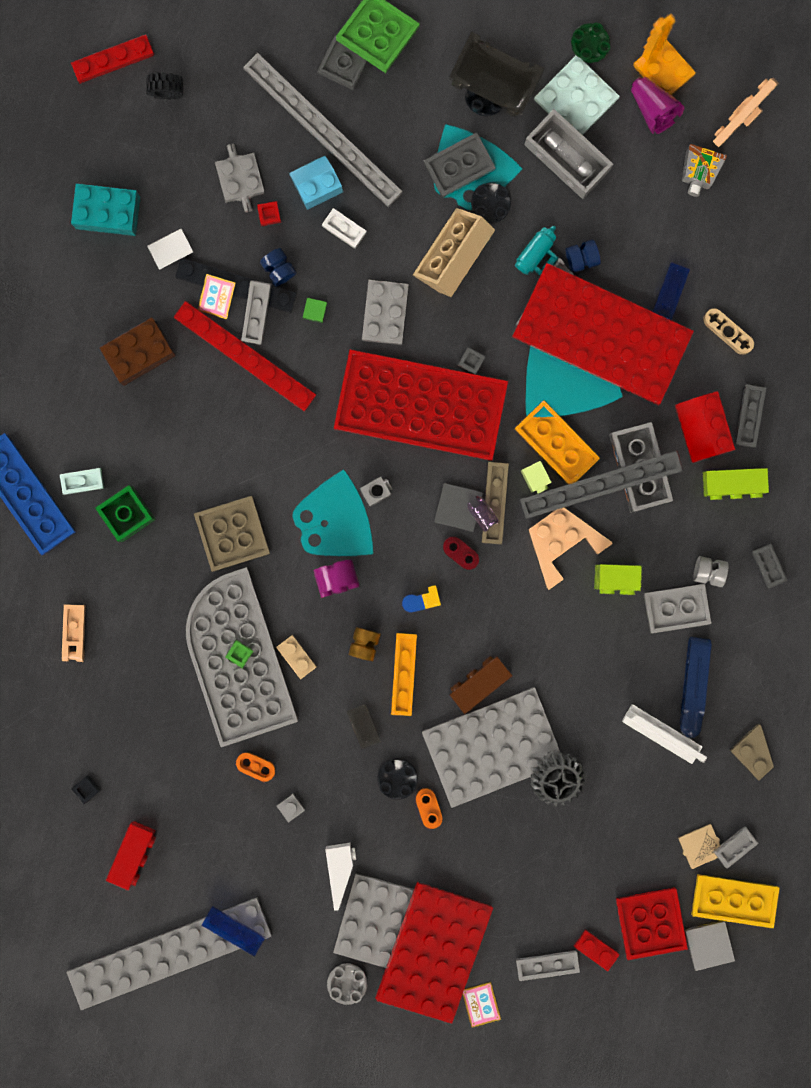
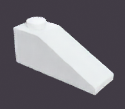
[325,843,357,911]

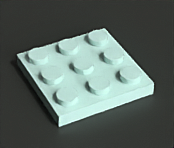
[534,56,620,135]

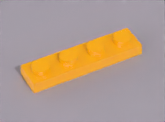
[391,633,417,716]

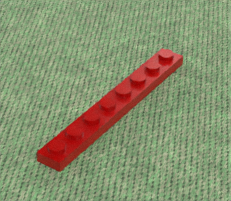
[174,301,316,412]

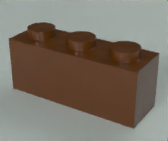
[449,656,512,714]

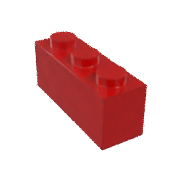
[106,821,157,890]

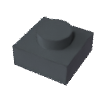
[458,347,485,375]

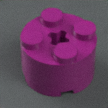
[313,559,360,598]

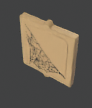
[678,824,720,869]

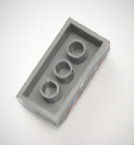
[609,422,673,513]

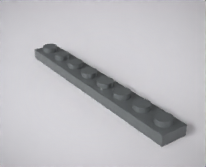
[520,451,683,519]

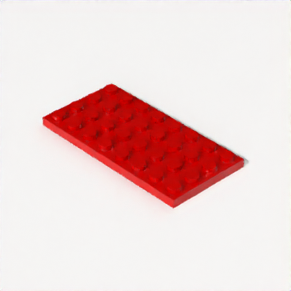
[512,263,694,405]
[334,350,508,461]

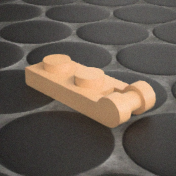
[62,605,86,662]

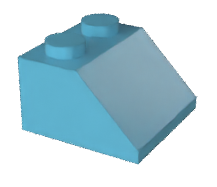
[289,156,343,210]

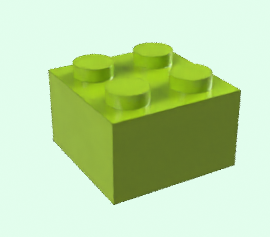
[594,564,642,595]

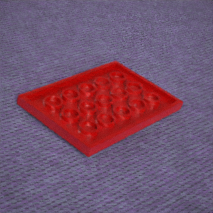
[375,882,493,1024]

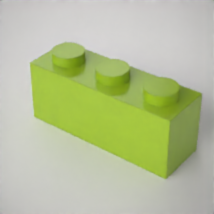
[703,468,769,500]

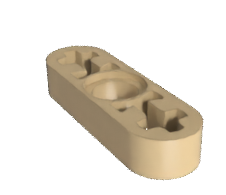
[703,309,754,355]

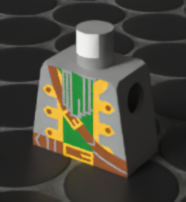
[682,144,727,197]

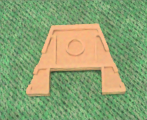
[529,508,613,590]

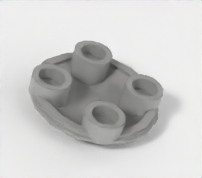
[327,963,367,1005]

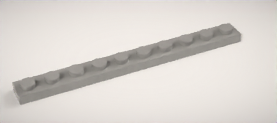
[244,53,402,208]

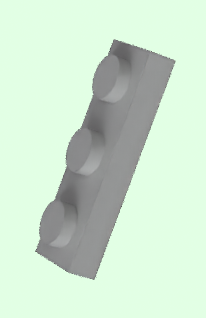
[241,280,272,345]
[516,950,580,981]

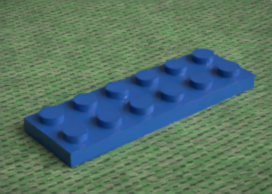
[0,433,76,555]

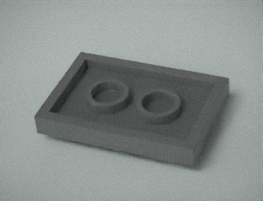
[423,132,496,198]

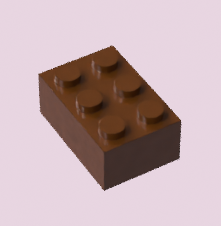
[100,318,176,386]

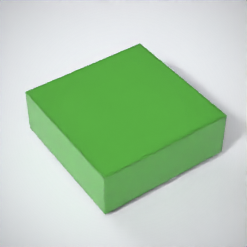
[303,298,327,323]
[226,640,254,668]

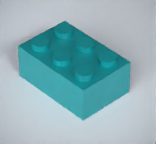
[71,184,140,236]

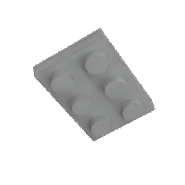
[362,280,409,345]
[644,584,711,633]

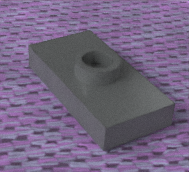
[751,543,788,588]

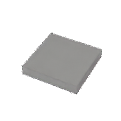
[685,920,735,971]

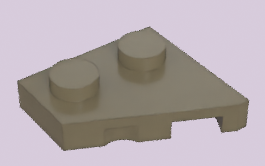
[730,724,774,780]

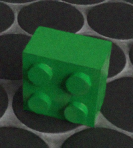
[95,485,156,543]

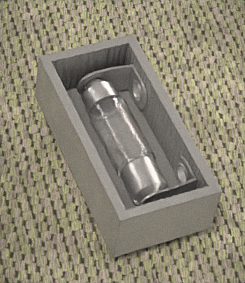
[524,109,613,199]

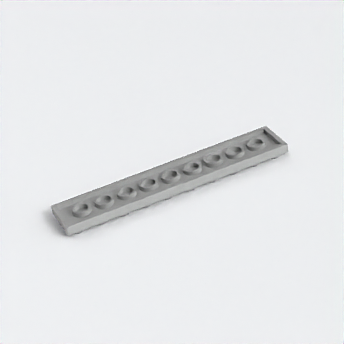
[67,897,272,1010]

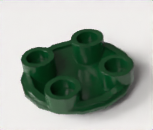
[571,23,611,63]

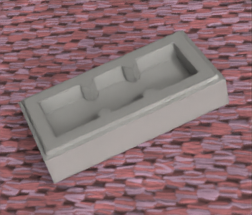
[713,826,759,868]

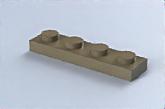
[482,462,509,545]

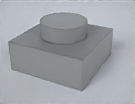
[277,793,305,823]

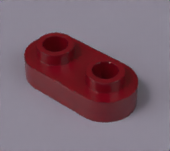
[443,537,479,570]

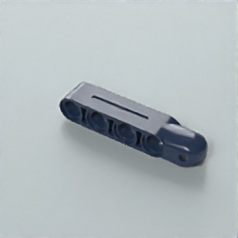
[680,637,711,738]

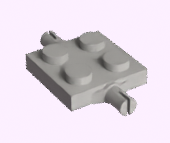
[215,144,264,212]

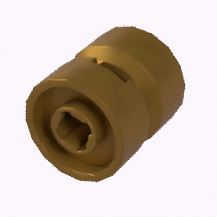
[348,627,381,661]

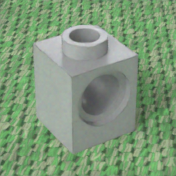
[360,477,392,507]

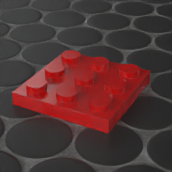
[615,887,688,960]

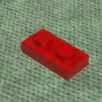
[574,929,620,971]

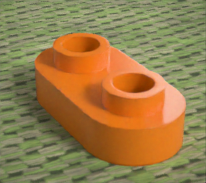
[236,752,276,782]
[416,788,442,829]

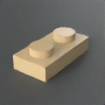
[276,635,317,680]

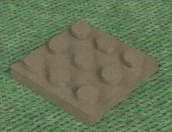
[194,496,270,572]

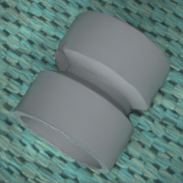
[693,556,729,587]

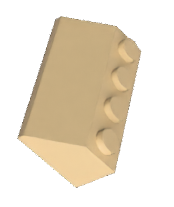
[413,208,495,297]

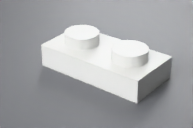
[322,208,367,249]

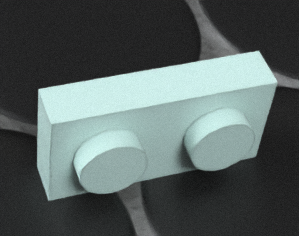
[60,468,104,495]

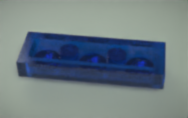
[653,262,690,321]
[201,906,265,957]

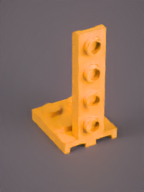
[633,14,696,95]

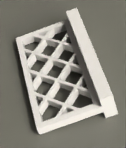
[622,704,707,764]

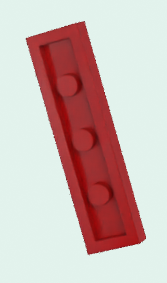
[71,34,154,84]

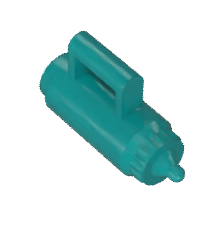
[515,226,559,276]

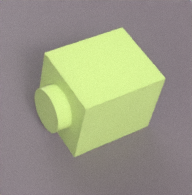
[521,461,551,494]

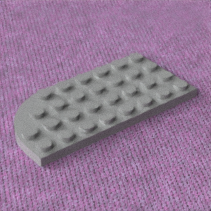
[186,567,298,747]

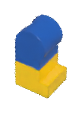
[402,585,441,612]

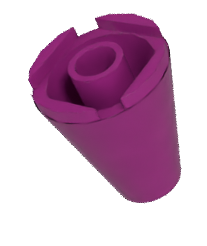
[631,77,684,134]

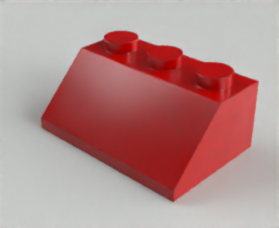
[675,391,735,463]

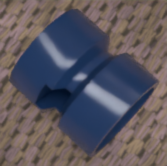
[565,239,601,273]
[260,248,297,287]

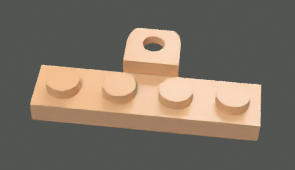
[713,78,779,147]

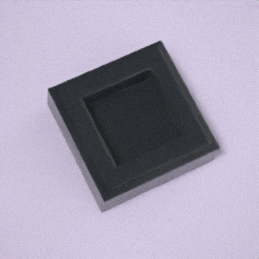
[71,775,101,804]

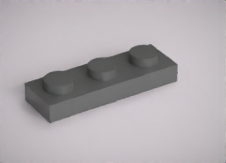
[734,384,766,448]

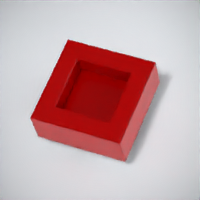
[257,201,281,226]

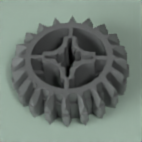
[531,752,586,806]

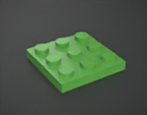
[336,0,420,73]

